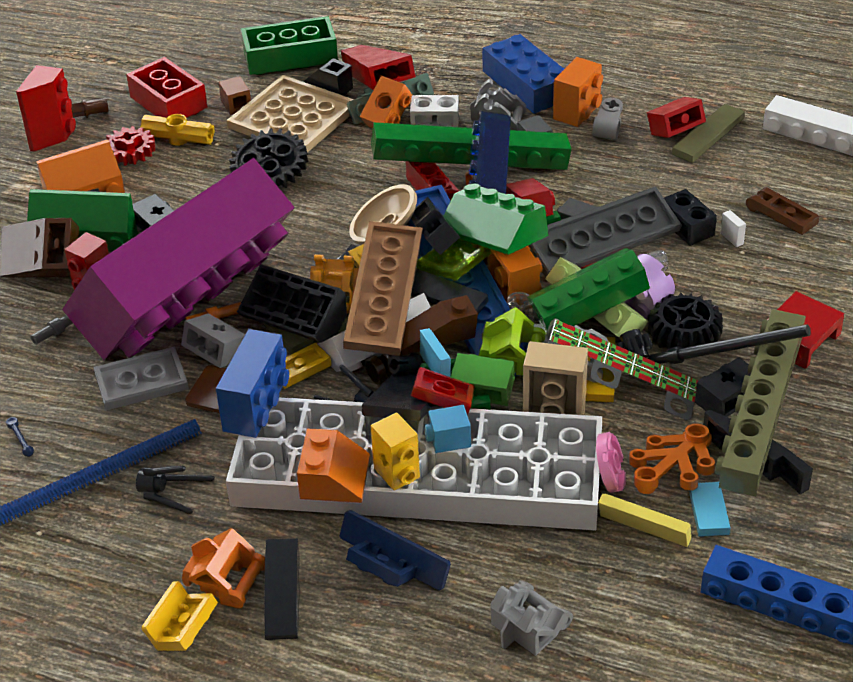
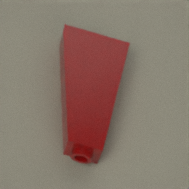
[340,45,416,90]

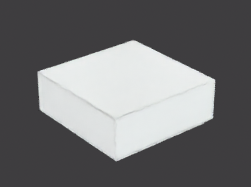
[721,210,746,247]

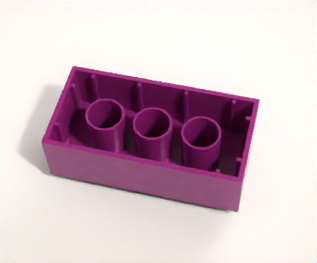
[62,158,295,360]

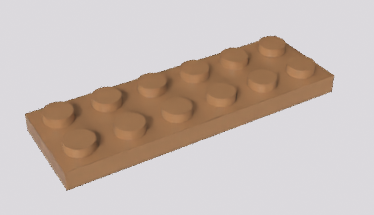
[343,221,423,356]

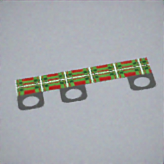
[548,319,698,420]

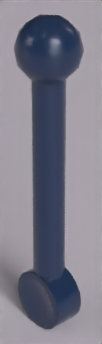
[6,417,34,457]

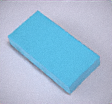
[420,328,451,377]
[689,482,730,537]

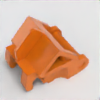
[182,528,265,608]

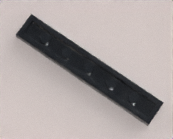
[339,244,489,314]

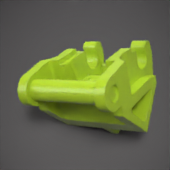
[479,307,546,375]

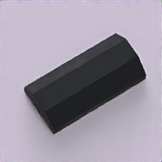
[237,264,347,343]

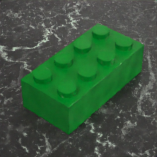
[241,16,338,75]

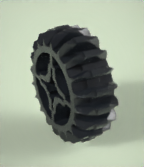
[648,292,723,349]

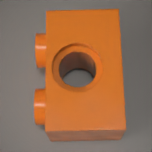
[359,76,413,128]

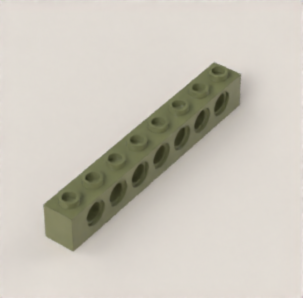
[715,309,806,497]

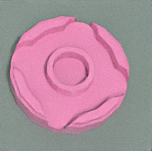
[596,432,626,493]

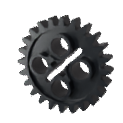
[229,128,309,188]

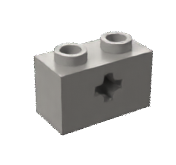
[181,313,246,368]

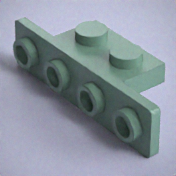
[347,73,434,124]

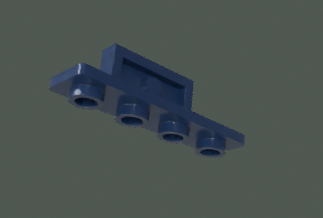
[339,510,451,590]

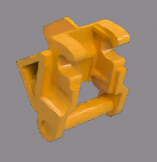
[310,254,359,314]

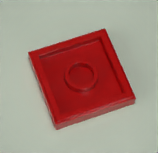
[411,367,475,416]

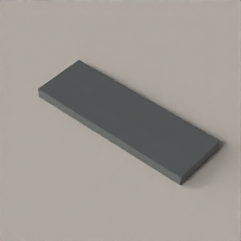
[529,186,682,278]

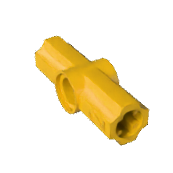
[140,114,215,146]

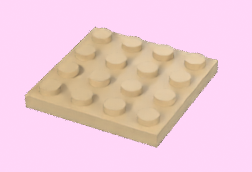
[227,75,354,152]

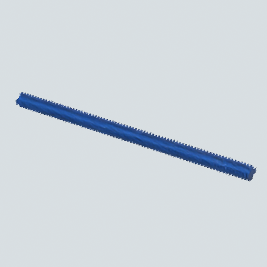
[0,419,202,526]

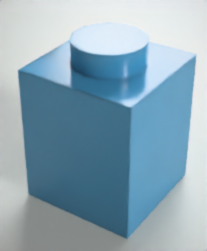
[424,405,471,453]

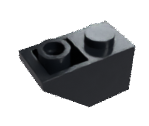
[303,58,353,96]

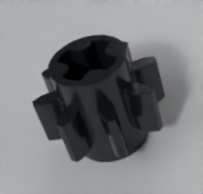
[617,329,653,358]

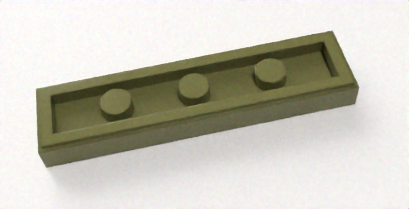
[672,104,745,163]

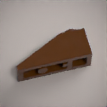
[400,295,478,356]

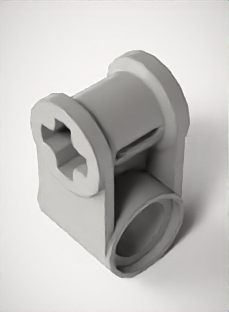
[592,98,623,140]

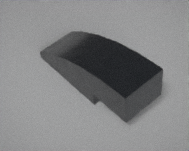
[411,197,460,255]
[264,538,300,640]

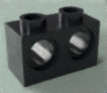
[664,189,717,246]

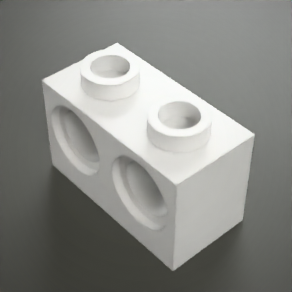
[410,95,459,127]

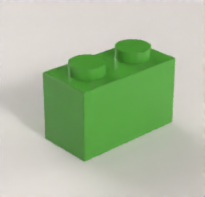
[451,353,515,406]

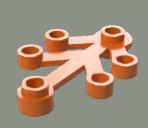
[629,424,715,494]

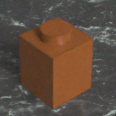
[218,76,251,115]

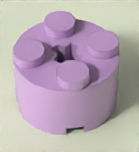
[624,254,675,319]

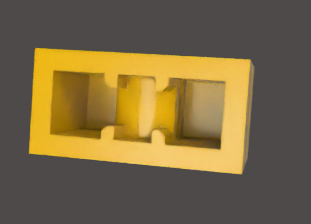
[371,413,420,491]

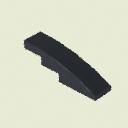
[703,410,813,494]

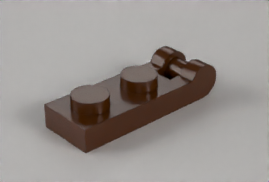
[746,187,819,235]

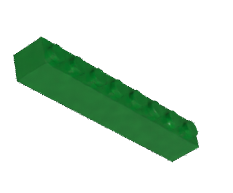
[371,122,572,170]

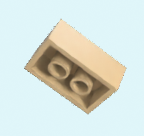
[523,341,588,415]

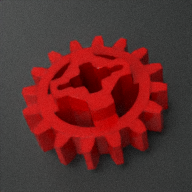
[103,126,156,166]

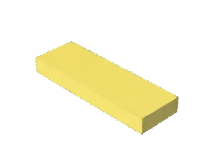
[598,493,691,547]

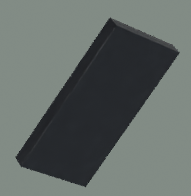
[362,373,434,421]

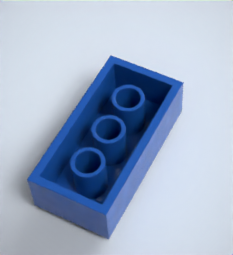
[482,34,564,114]

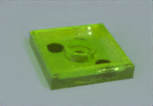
[417,238,492,281]

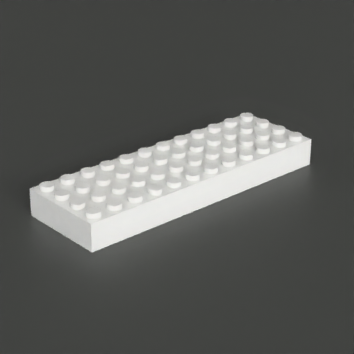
[226,397,602,530]

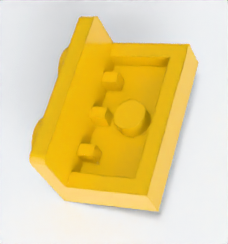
[142,581,218,651]

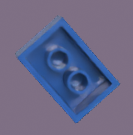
[216,329,289,438]

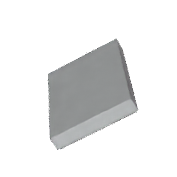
[93,347,189,411]

